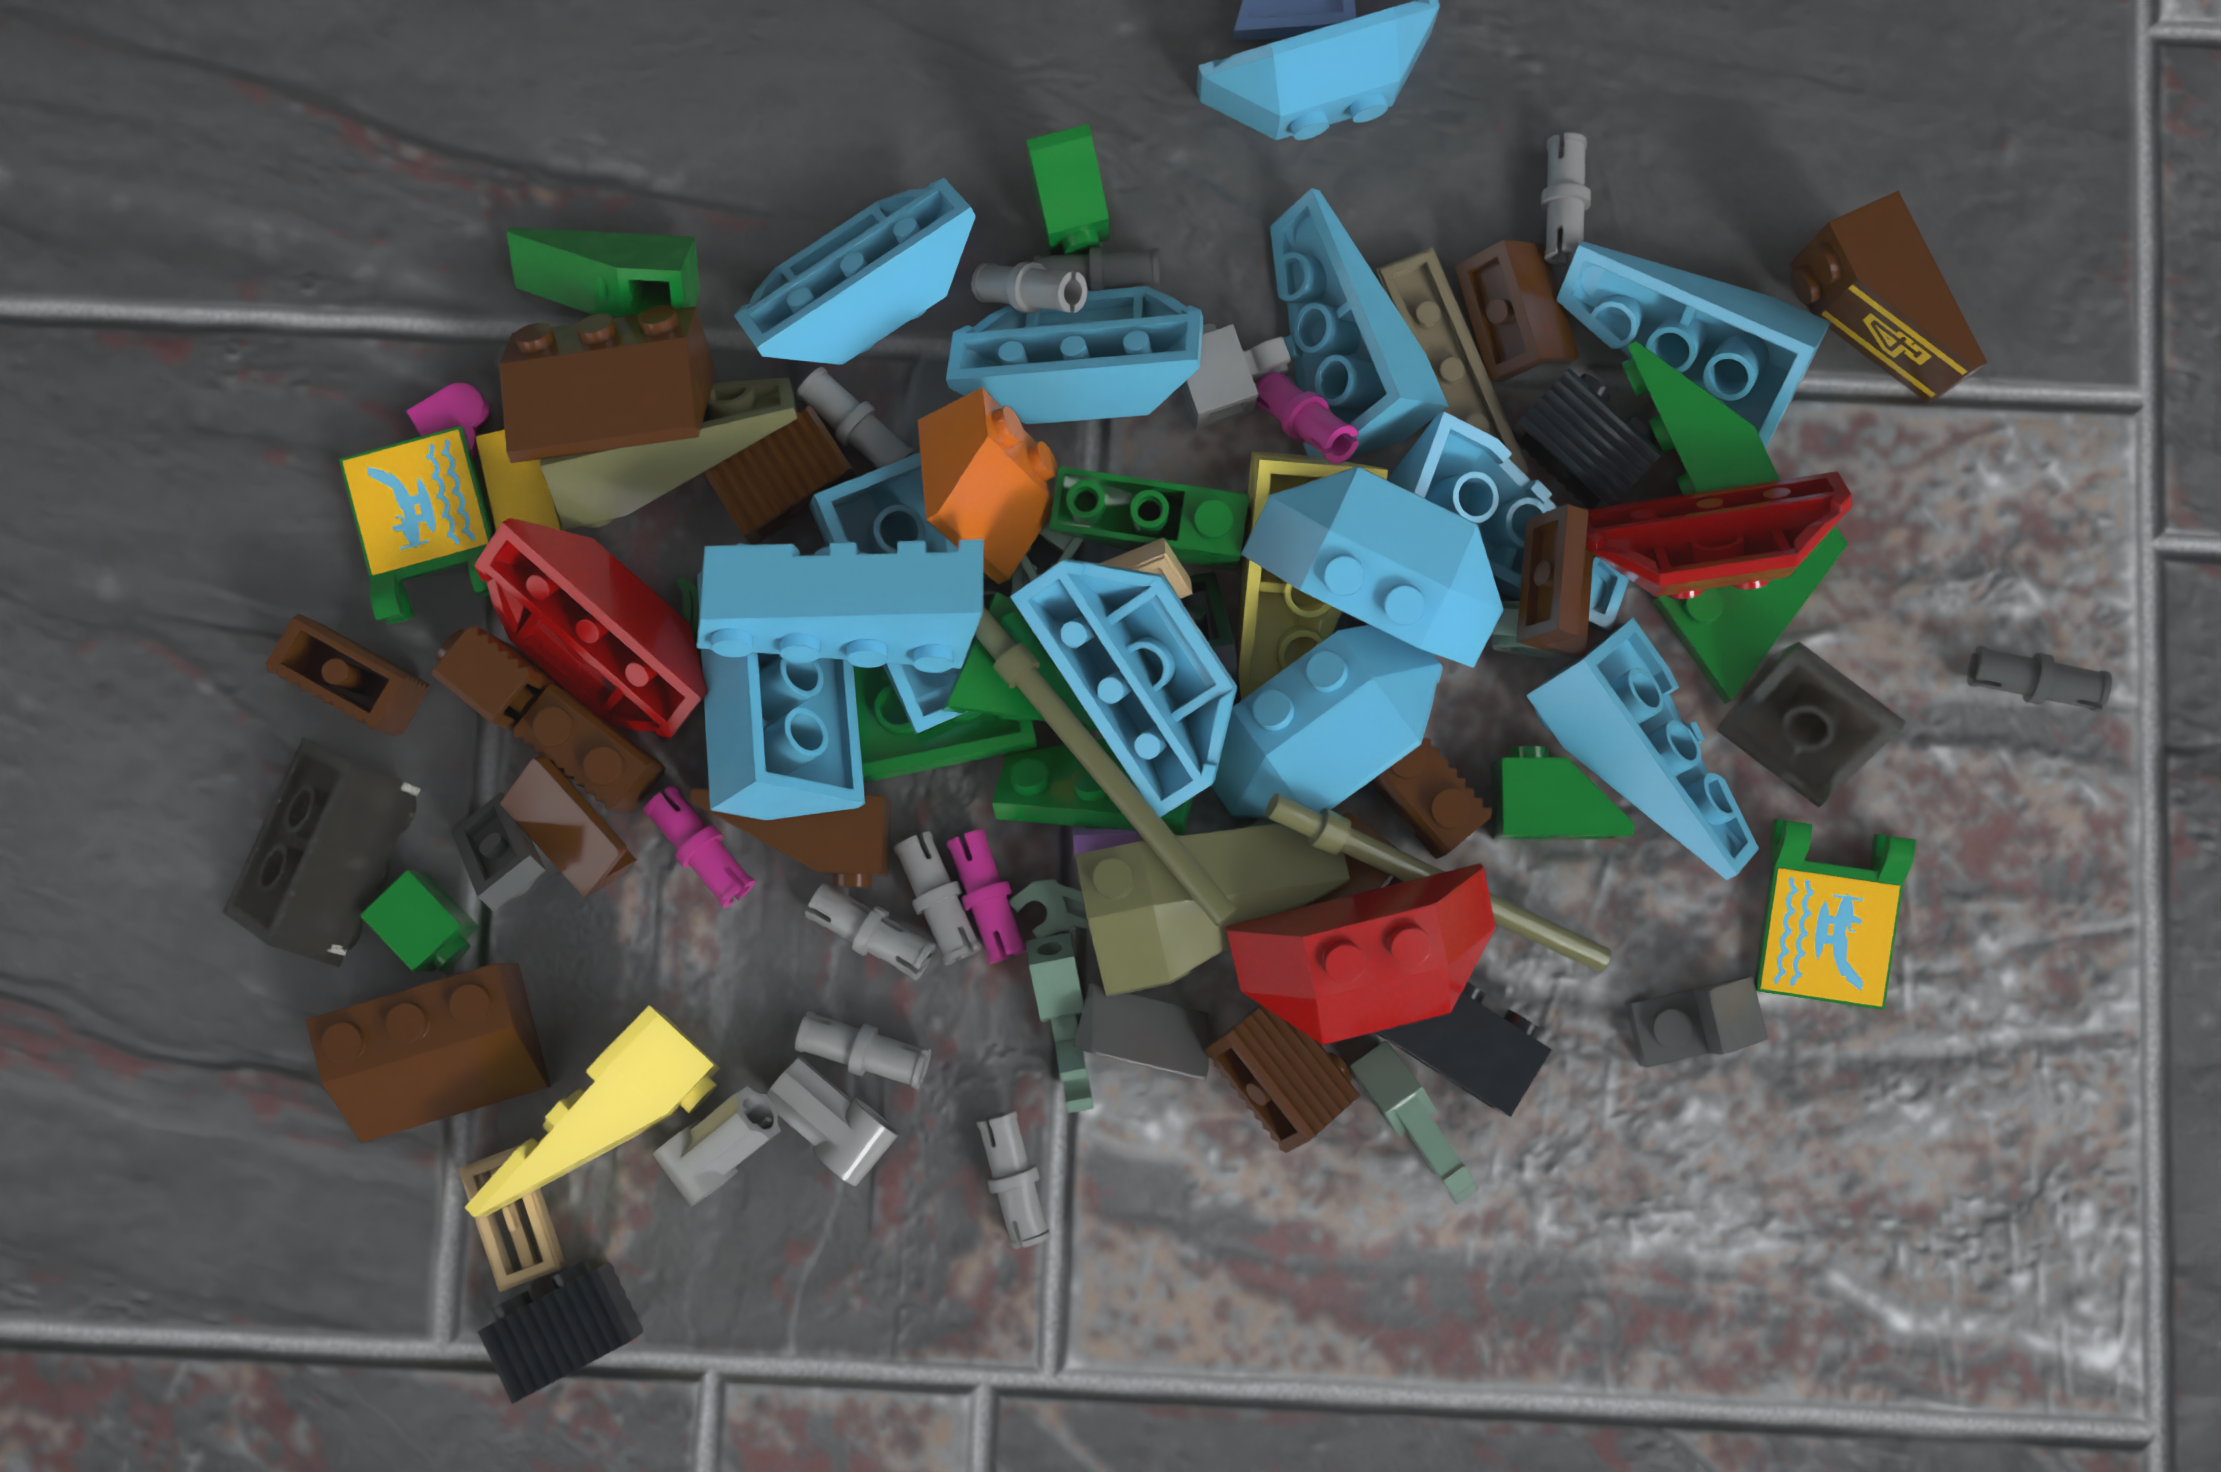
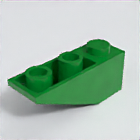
[506,227,700,318]
[1621,341,1780,495]
[1049,466,1249,571]

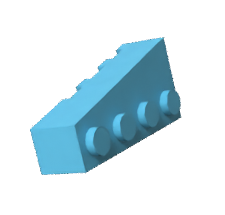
[697,539,983,673]

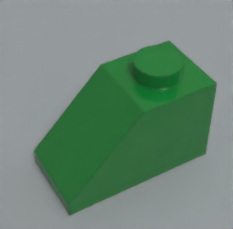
[1026,124,1109,255]
[1491,746,1634,840]

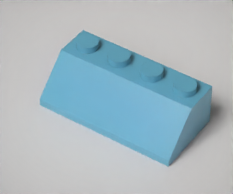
[697,543,865,820]

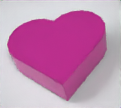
[406,383,490,460]

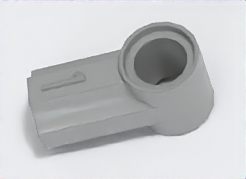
[767,1057,899,1186]
[652,1086,781,1207]

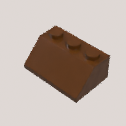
[499,305,716,463]
[306,963,551,1143]

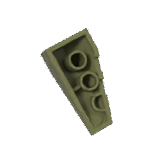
[540,377,797,530]
[1075,824,1350,997]

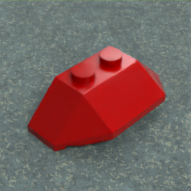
[1585,471,1852,599]
[474,518,708,738]
[1225,863,1496,1045]

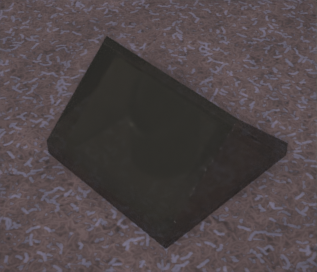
[1716,642,1905,808]

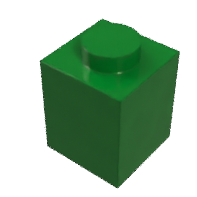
[360,870,479,972]

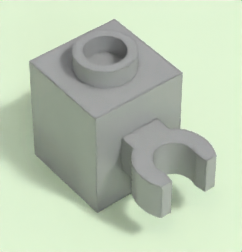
[1180,324,1291,430]

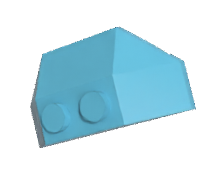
[1196,0,1440,140]
[734,178,976,365]
[946,286,1203,425]
[1241,466,1504,668]
[1010,559,1237,817]
[1211,624,1443,820]

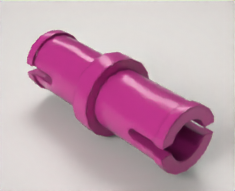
[1256,371,1359,464]
[643,785,756,908]
[946,829,1027,964]

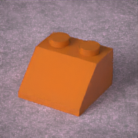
[917,387,1058,585]

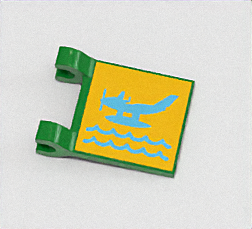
[339,426,493,625]
[1754,819,1916,1010]

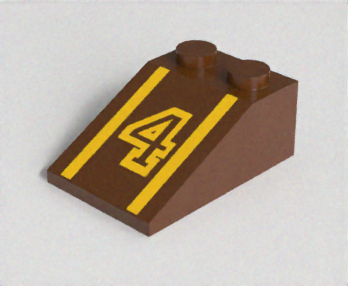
[1789,191,1987,403]

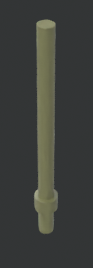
[974,608,1237,927]
[1265,793,1611,972]

